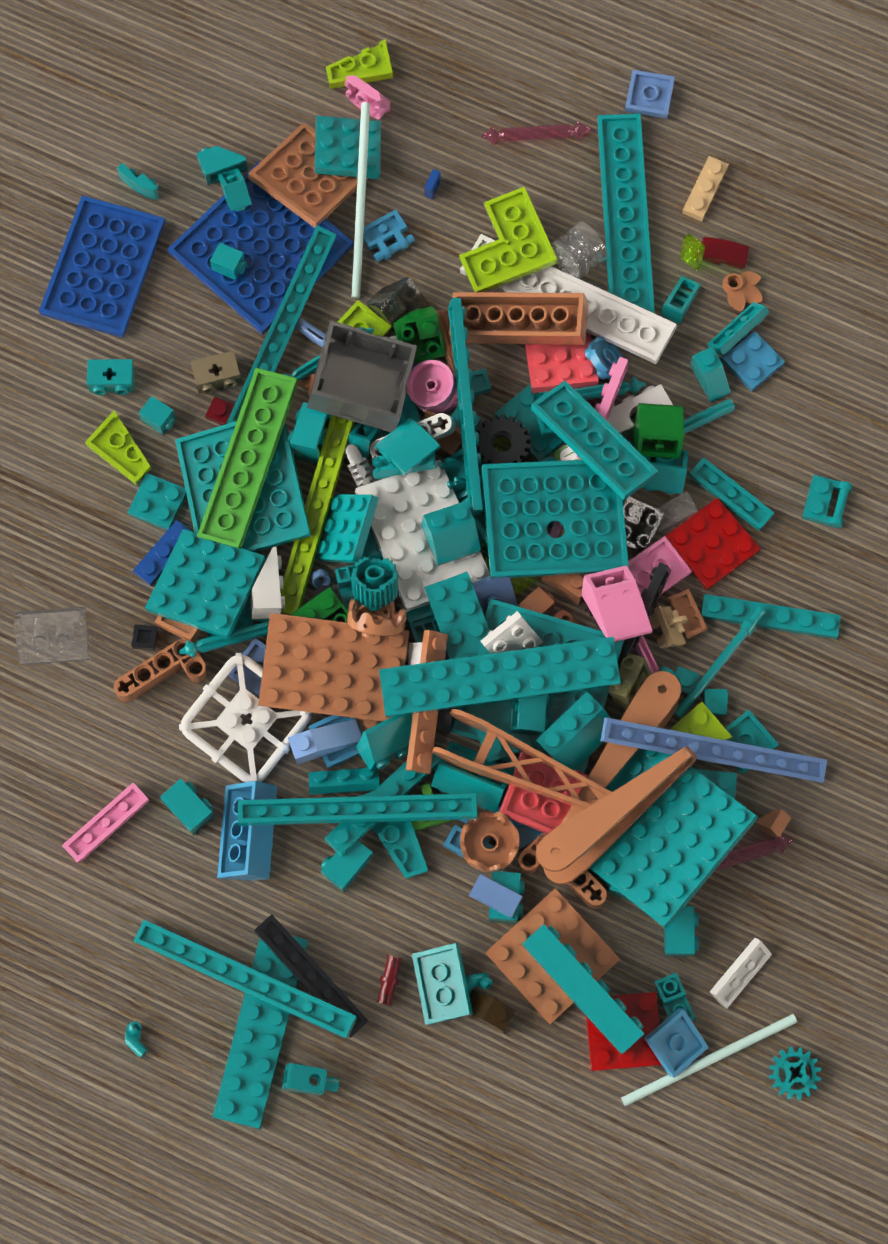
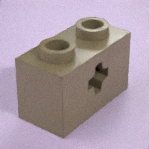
[190,350,242,394]

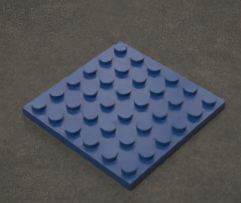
[167,162,354,335]

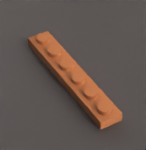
[406,630,448,774]

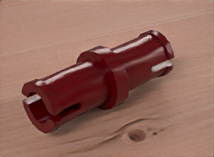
[377,955,402,1006]

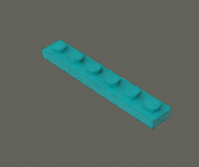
[701,594,841,639]
[325,754,441,857]

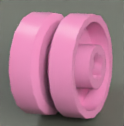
[406,360,458,414]

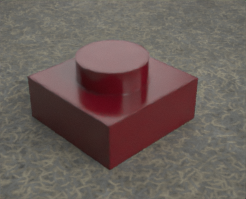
[205,397,234,425]

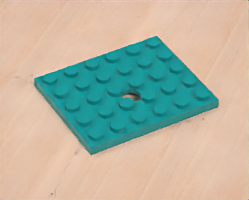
[175,421,312,552]
[481,460,629,579]

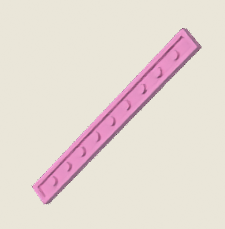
[547,357,628,538]

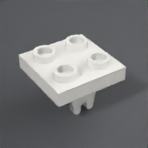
[481,611,543,654]

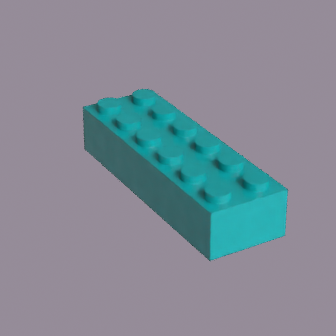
[522,924,644,1054]

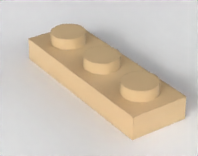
[682,156,729,222]

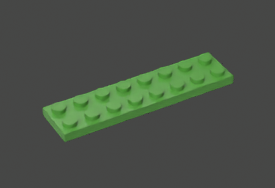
[197,368,299,549]

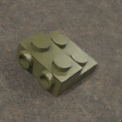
[609,653,652,711]

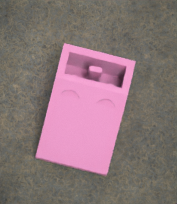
[582,565,652,642]

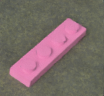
[62,783,149,864]

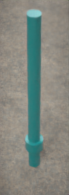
[673,607,766,719]

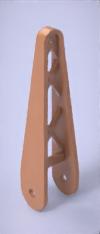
[561,671,681,824]
[432,709,612,809]
[536,746,697,884]

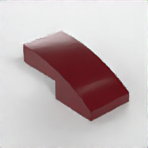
[699,237,749,269]

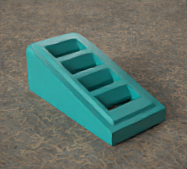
[661,276,701,324]

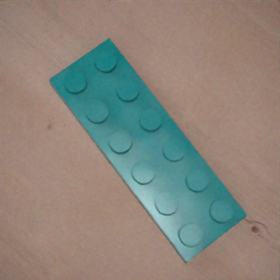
[531,381,658,500]

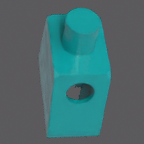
[281,1063,339,1096]

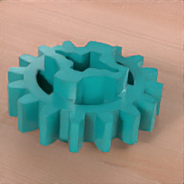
[768,1047,821,1101]

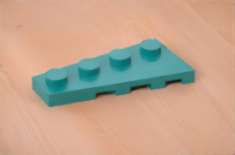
[357,791,428,880]

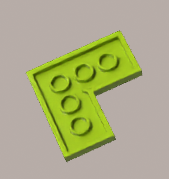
[459,187,558,292]

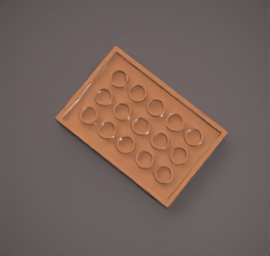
[258,613,409,722]

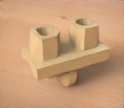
[649,606,688,648]

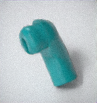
[466,972,493,993]
[125,1021,148,1058]

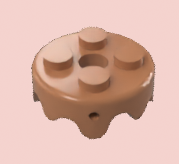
[347,599,406,638]
[460,812,519,873]

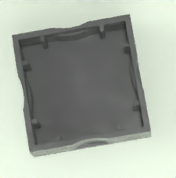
[307,320,417,432]

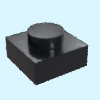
[131,624,158,651]

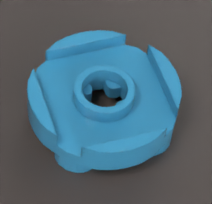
[585,336,623,380]

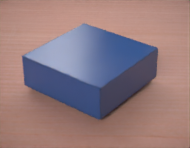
[425,169,441,199]

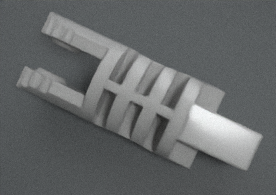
[345,444,376,487]

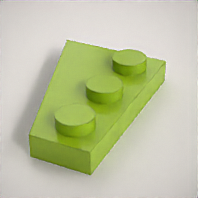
[85,410,151,485]

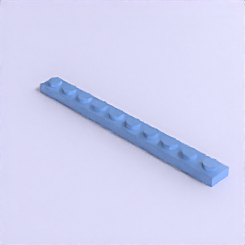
[600,718,827,783]

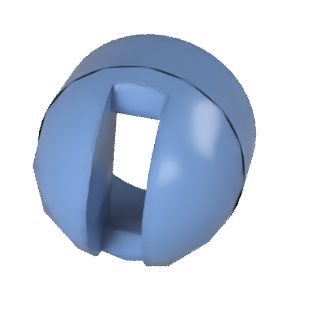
[311,569,330,588]

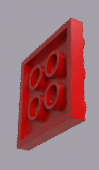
[665,497,761,591]
[586,992,662,1072]

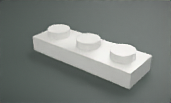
[710,938,772,1009]

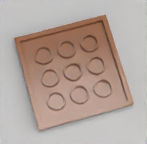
[248,122,368,228]
[485,888,620,1024]

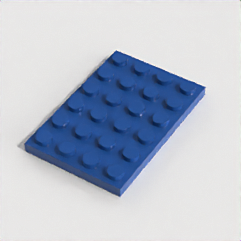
[39,195,166,338]

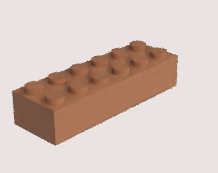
[449,292,589,345]

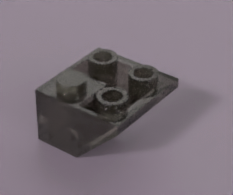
[366,277,431,335]
[622,496,664,552]

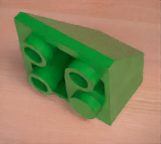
[393,306,446,363]

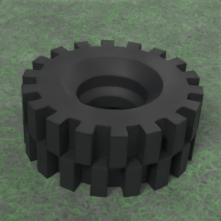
[476,415,531,466]

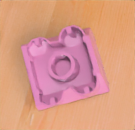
[345,75,390,119]

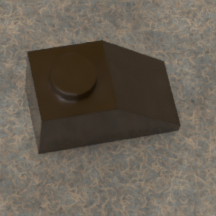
[469,990,515,1035]

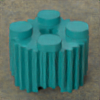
[351,557,399,611]

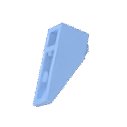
[288,719,361,765]

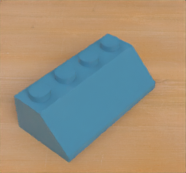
[217,781,277,881]

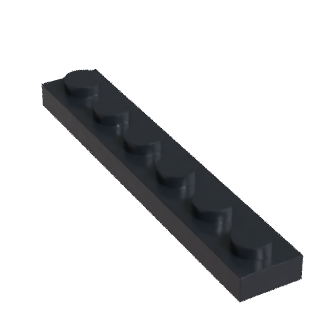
[609,562,672,694]
[254,914,369,1038]

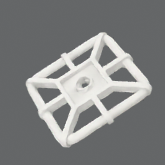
[179,653,314,782]

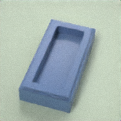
[469,874,522,918]

